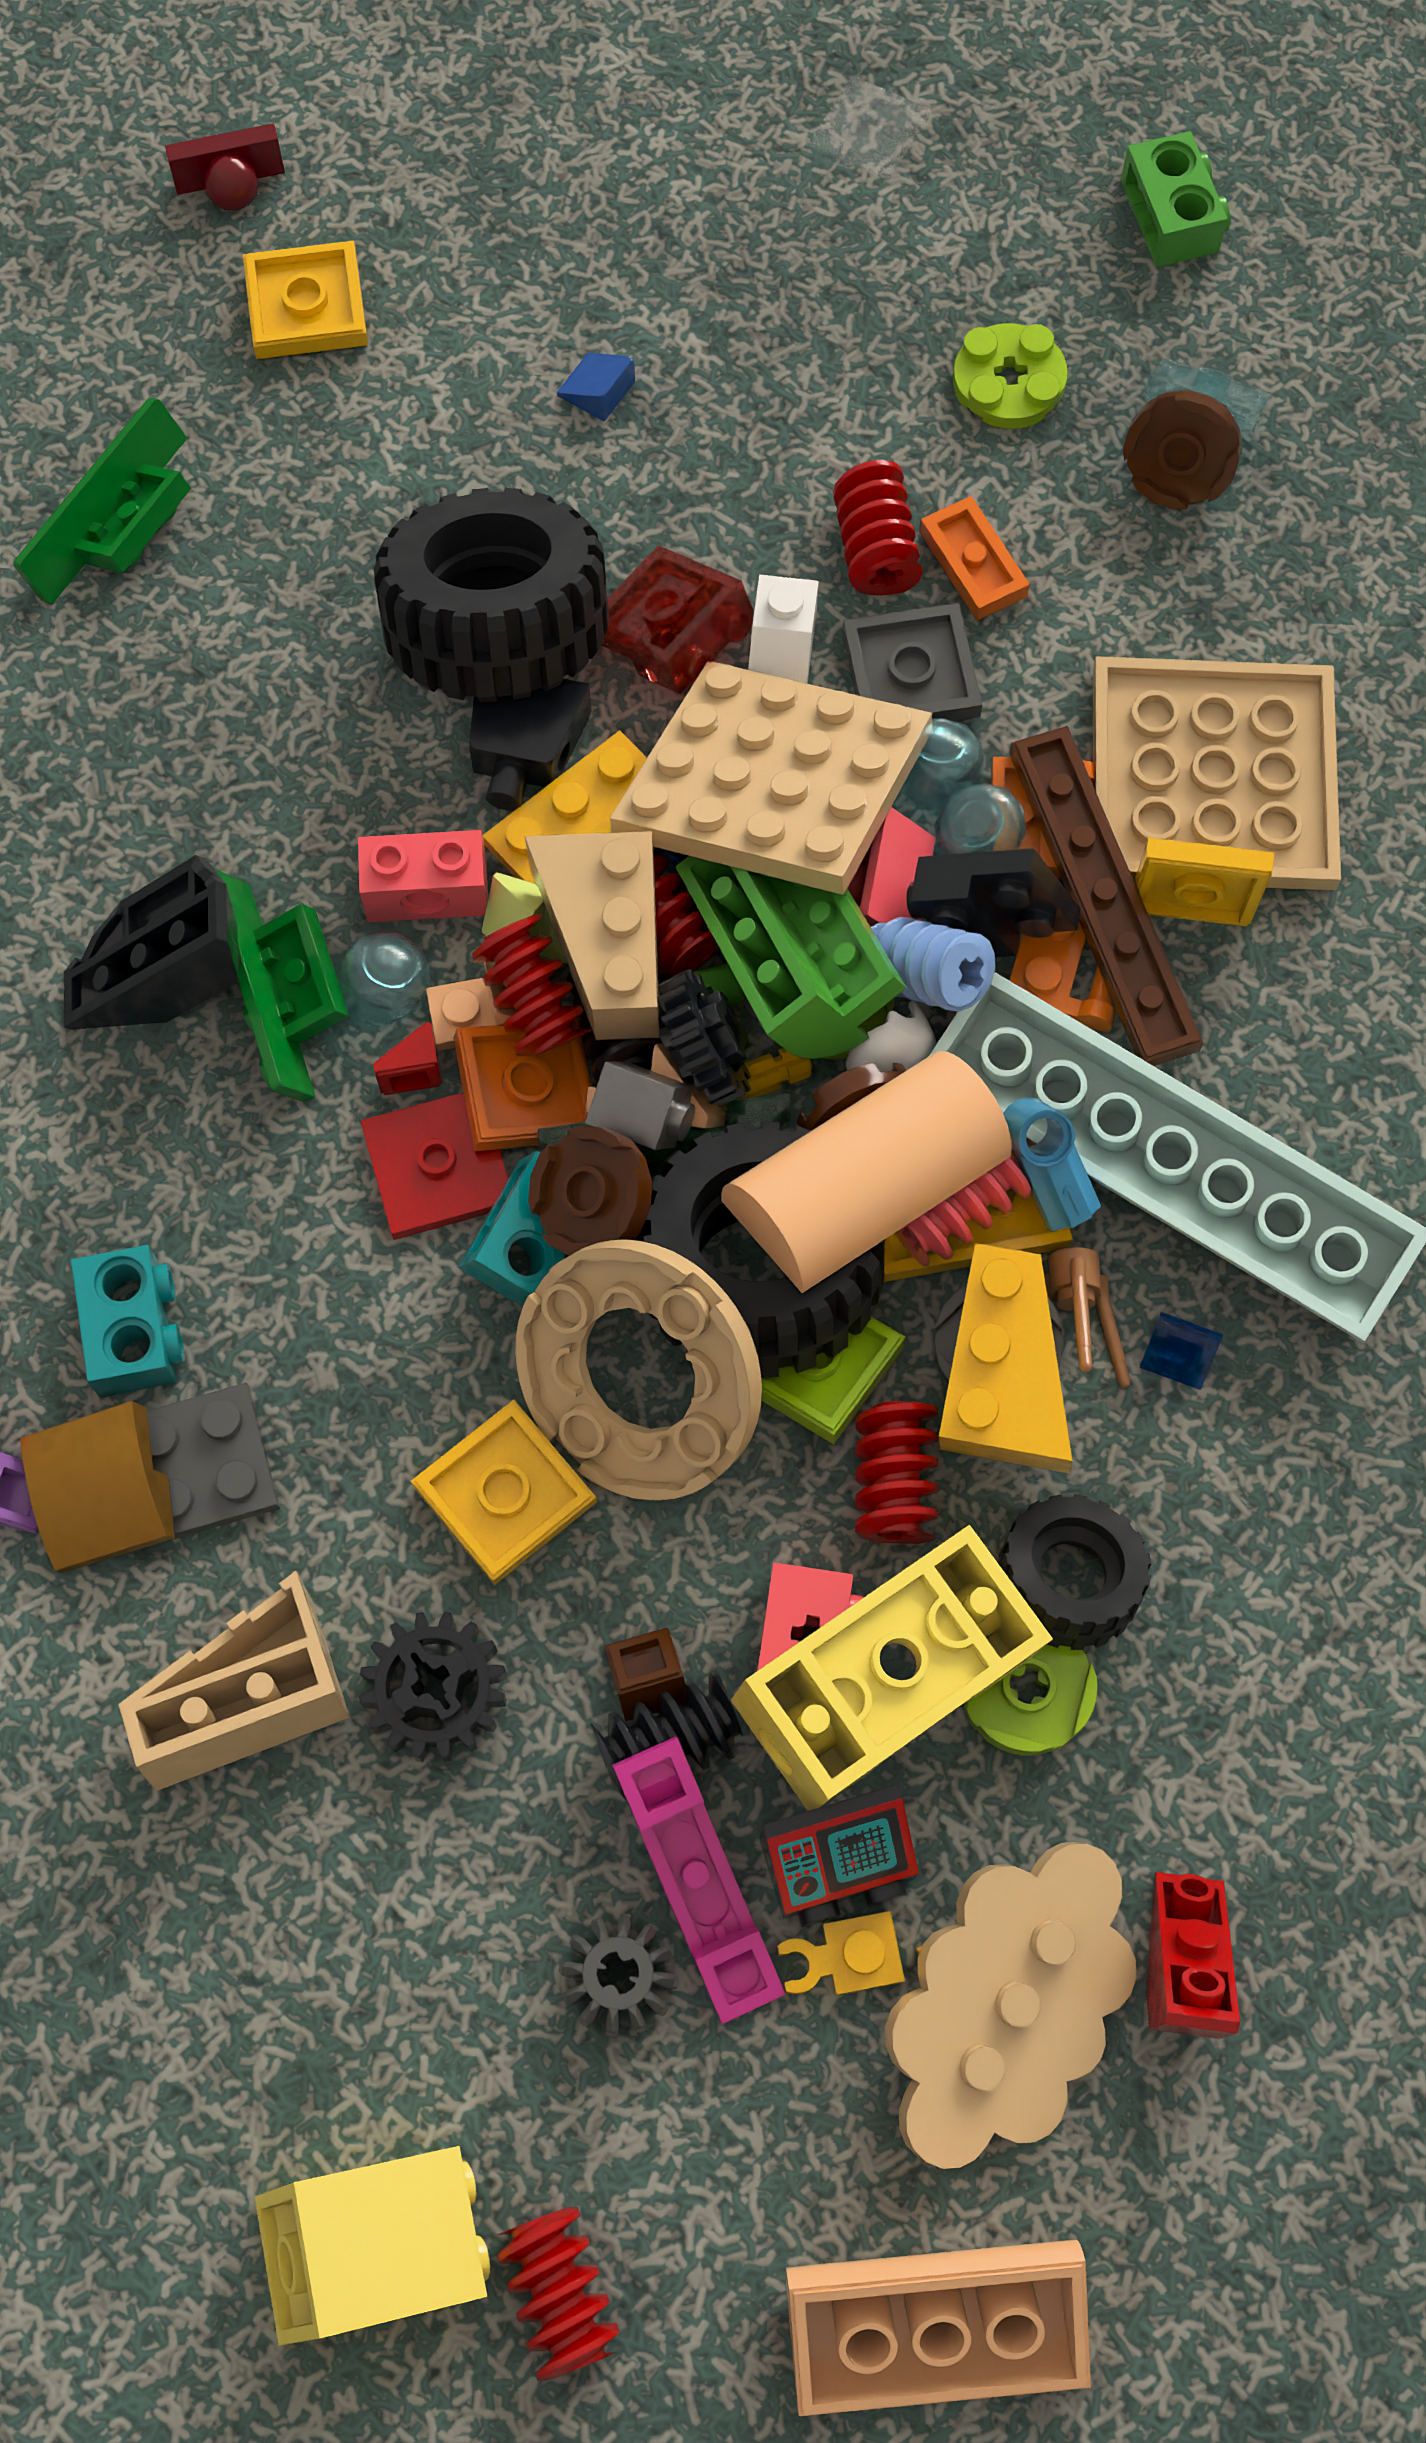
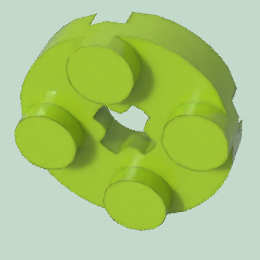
[953,323,1067,429]
[963,1645,1097,1756]

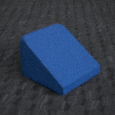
[557,353,635,421]

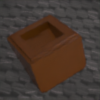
[604,1627,685,1722]

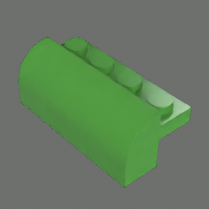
[676,856,907,1059]

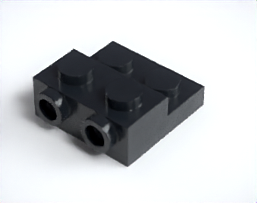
[906,848,1081,957]

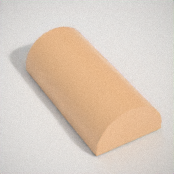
[721,1051,1012,1293]
[786,2239,1091,2416]

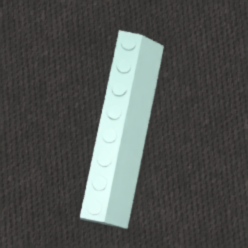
[929,972,1426,1343]

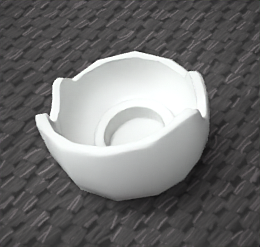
[845,1001,937,1072]

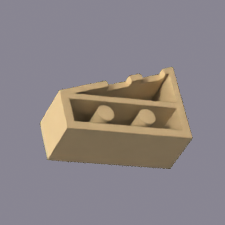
[118,1571,350,1791]

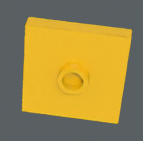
[243,241,368,359]
[1134,837,1274,927]
[411,1399,597,1586]

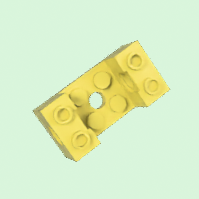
[731,1525,1053,1811]

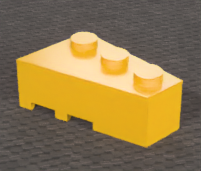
[939,1243,1073,1474]

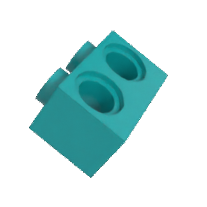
[458,1150,566,1306]
[71,1244,185,1398]

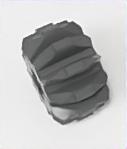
[559,1913,678,2038]

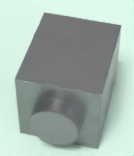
[585,1061,695,1150]

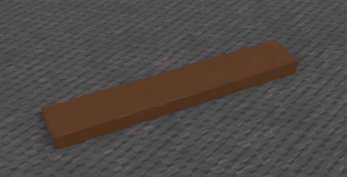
[1009,726,1203,1066]

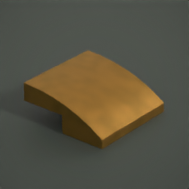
[20,1401,175,1573]

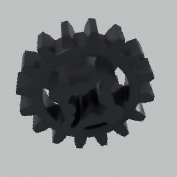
[657,969,751,1107]
[359,1612,507,1762]

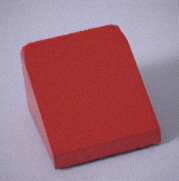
[373,1022,442,1096]

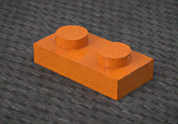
[919,496,1030,621]

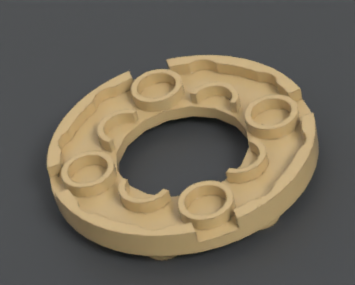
[515,1240,762,1500]

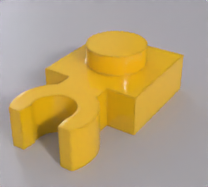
[777,1911,905,1996]

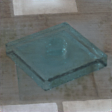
[1143,358,1272,434]

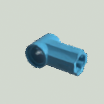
[1003,1097,1101,1231]

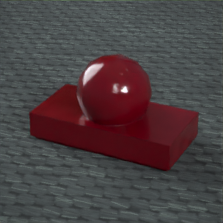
[165,123,285,211]

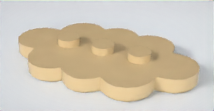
[885,1842,1137,2169]

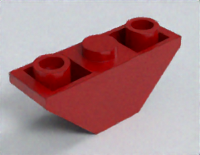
[1146,1872,1240,2039]

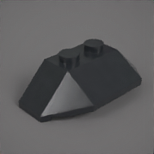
[64,855,240,1030]

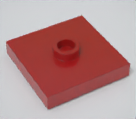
[360,1092,508,1240]

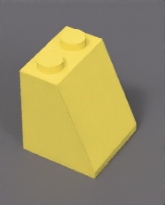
[255,2146,490,2346]

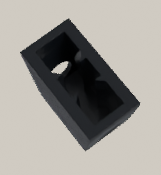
[469,678,592,811]

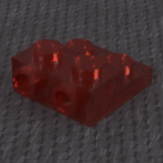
[602,545,754,694]

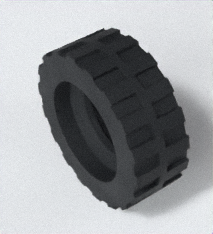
[998,1494,1151,1650]

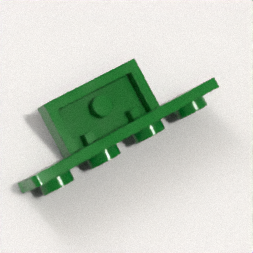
[13,398,192,604]
[216,870,349,1102]

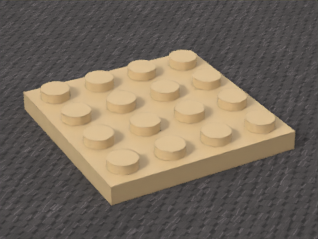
[1093,656,1341,891]
[610,661,932,895]

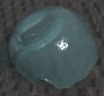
[900,717,984,813]
[934,784,1026,855]
[336,930,432,1028]

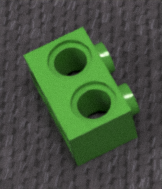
[1121,131,1230,267]

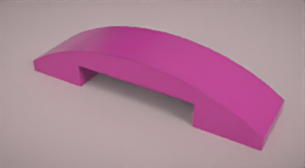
[612,1736,786,2024]

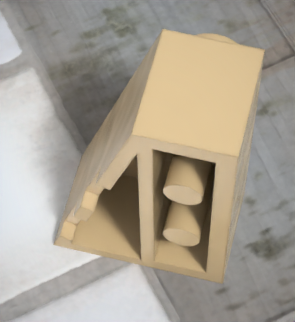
[524,831,660,1040]

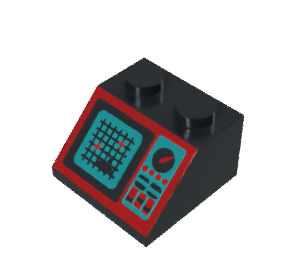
[759,1784,919,1927]

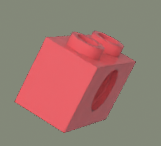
[358,830,488,923]

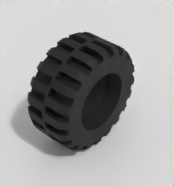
[373,488,609,702]
[636,1121,885,1378]

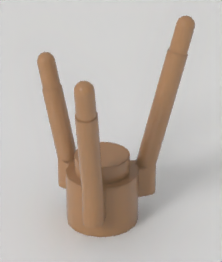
[1044,1247,1130,1388]

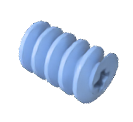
[871,917,995,1011]

